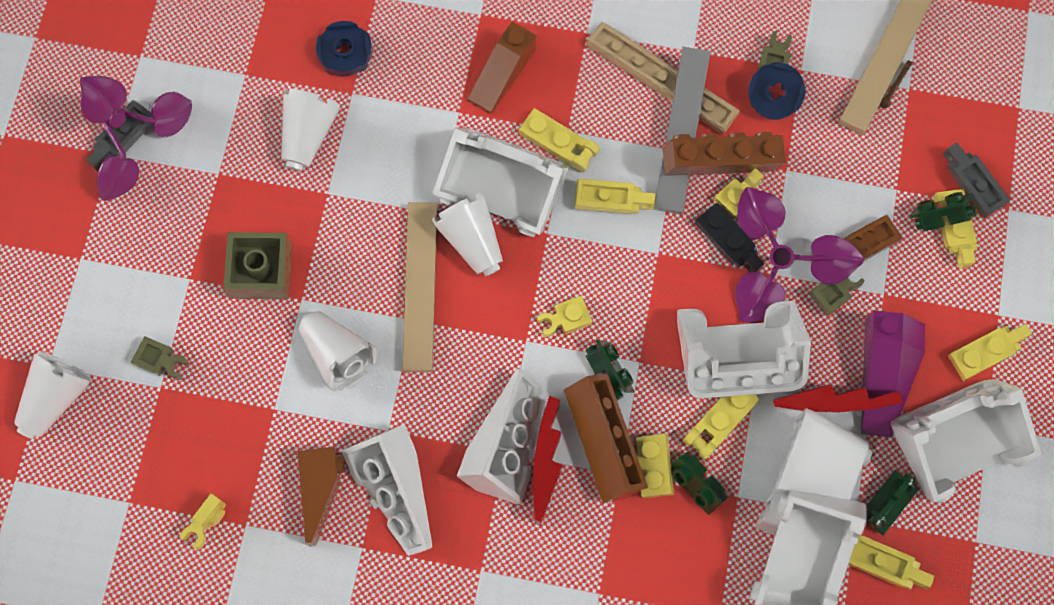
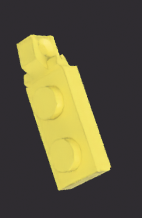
[575,179,655,214]
[933,189,977,269]
[948,324,1032,381]
[848,534,935,590]

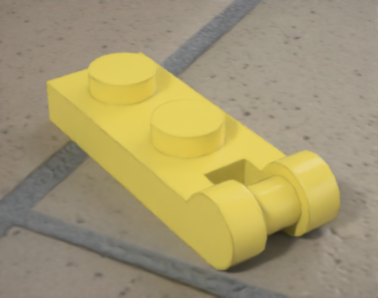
[519,108,600,172]
[682,394,760,461]

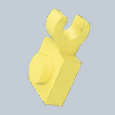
[714,168,764,220]
[180,494,227,550]

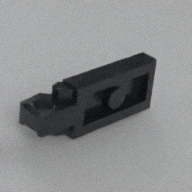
[695,203,764,273]

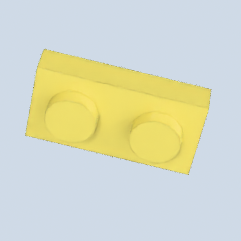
[636,434,674,499]

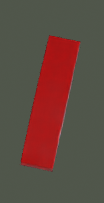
[773,384,903,413]
[533,396,562,526]

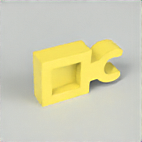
[537,295,592,337]

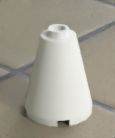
[281,89,340,171]
[432,192,503,277]
[299,311,377,391]
[14,351,91,439]

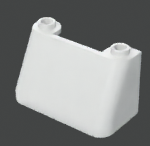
[432,127,569,237]
[677,301,811,398]
[891,379,1042,503]
[755,408,872,536]
[749,490,866,605]

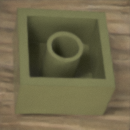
[223,232,292,299]

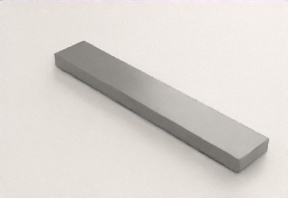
[654,46,711,215]

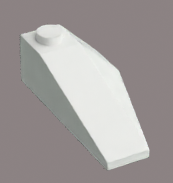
[457,369,539,504]
[342,424,433,556]

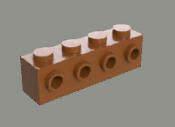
[662,131,786,176]
[564,374,648,503]

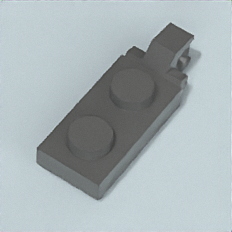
[86,100,153,172]
[943,142,1010,219]

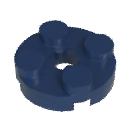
[316,21,373,76]
[748,62,806,120]

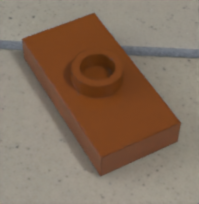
[843,214,903,261]

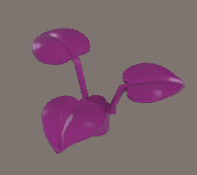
[80,76,192,201]
[735,187,864,322]

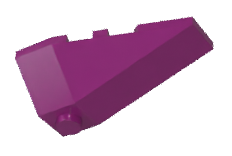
[861,310,925,437]

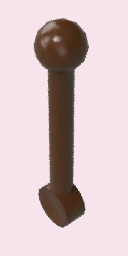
[880,60,913,108]

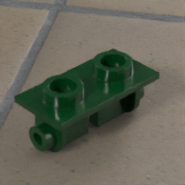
[910,192,976,232]
[585,339,635,401]
[671,451,728,515]
[866,470,919,536]

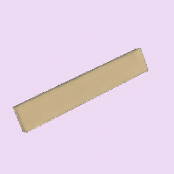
[838,0,932,135]
[586,21,740,135]
[402,202,438,372]

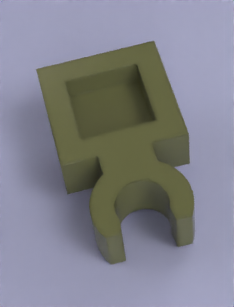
[757,31,792,71]
[809,278,865,316]
[131,336,190,380]

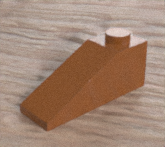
[467,21,536,114]
[298,447,345,547]

